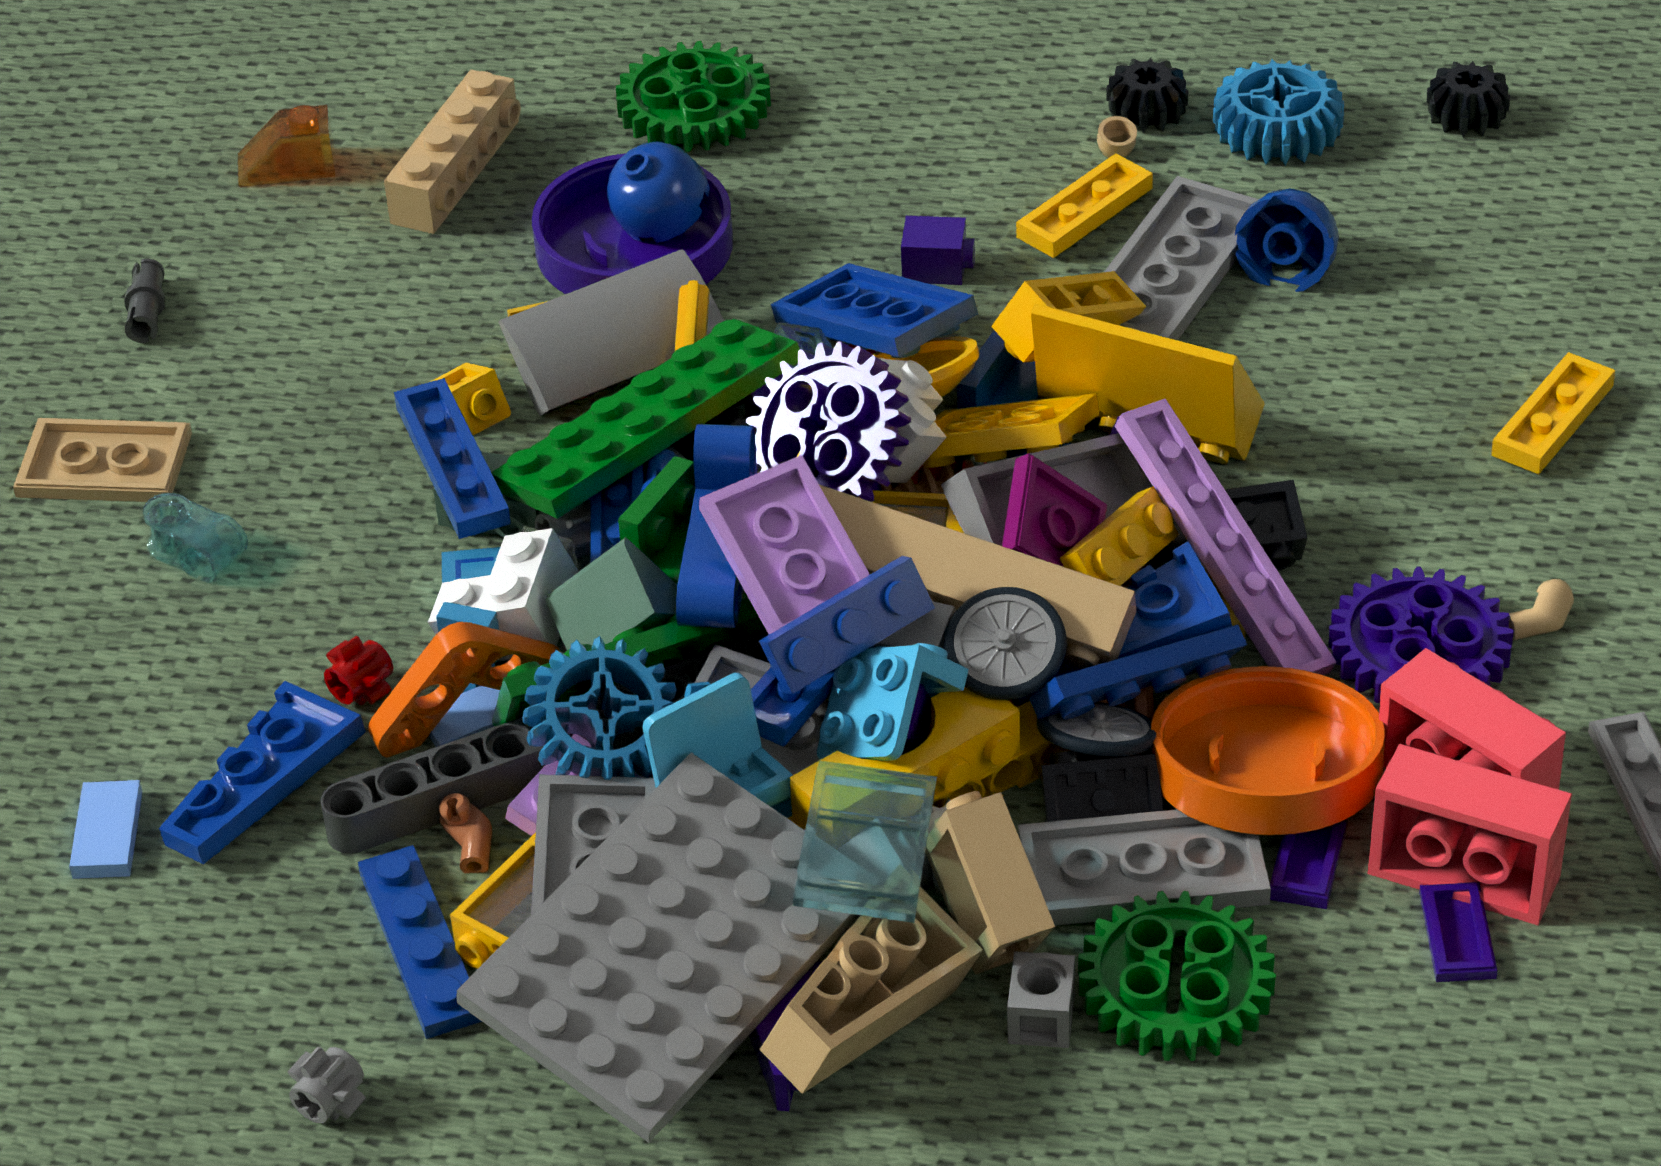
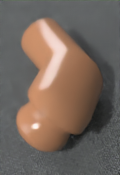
[439,793,493,873]

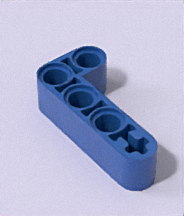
[676,424,757,628]

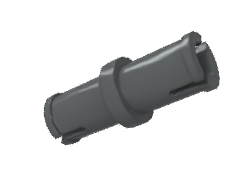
[124,259,165,343]

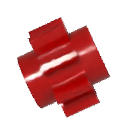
[324,636,394,705]

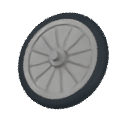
[944,587,1067,700]
[1037,702,1156,757]

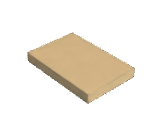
[13,418,192,503]

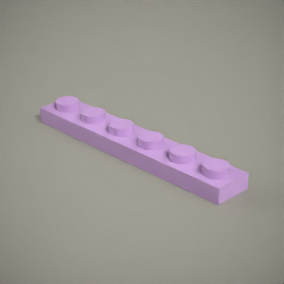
[1115,398,1337,675]

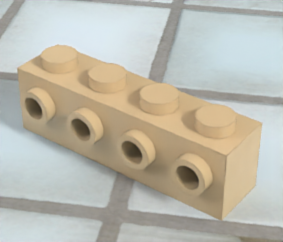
[384,69,521,234]

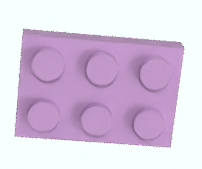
[699,455,870,634]

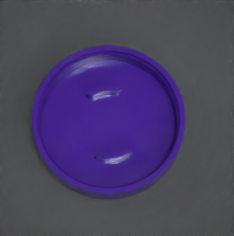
[532,153,733,294]

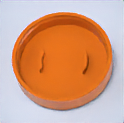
[1151,666,1385,835]

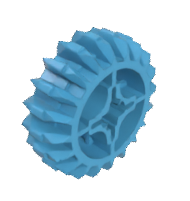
[1213,59,1344,166]
[522,635,677,780]

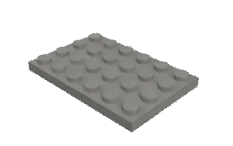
[457,752,880,1143]

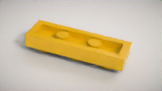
[1016,153,1153,258]
[1491,352,1615,474]
[1060,486,1179,586]

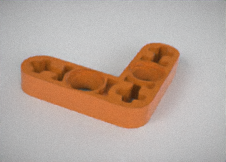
[368,622,561,758]

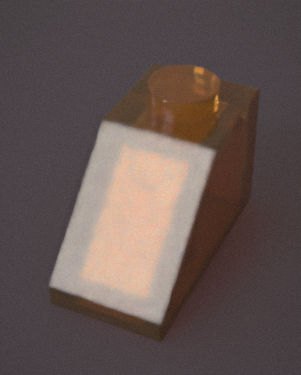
[238,105,336,187]

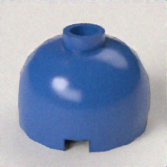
[607,141,710,243]
[1235,188,1339,292]

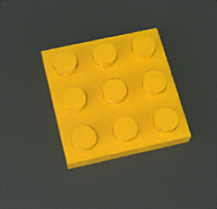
[923,393,1100,468]

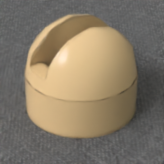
[1097,116,1137,158]

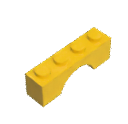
[789,687,1021,852]

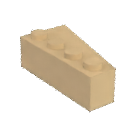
[760,866,983,1094]

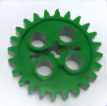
[616,41,771,152]
[1078,891,1276,1061]

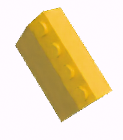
[1031,303,1265,464]

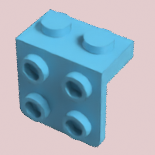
[817,643,969,761]
[643,673,793,807]

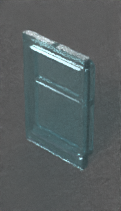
[793,760,937,923]

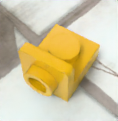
[430,363,511,436]

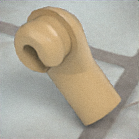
[1509,579,1574,640]

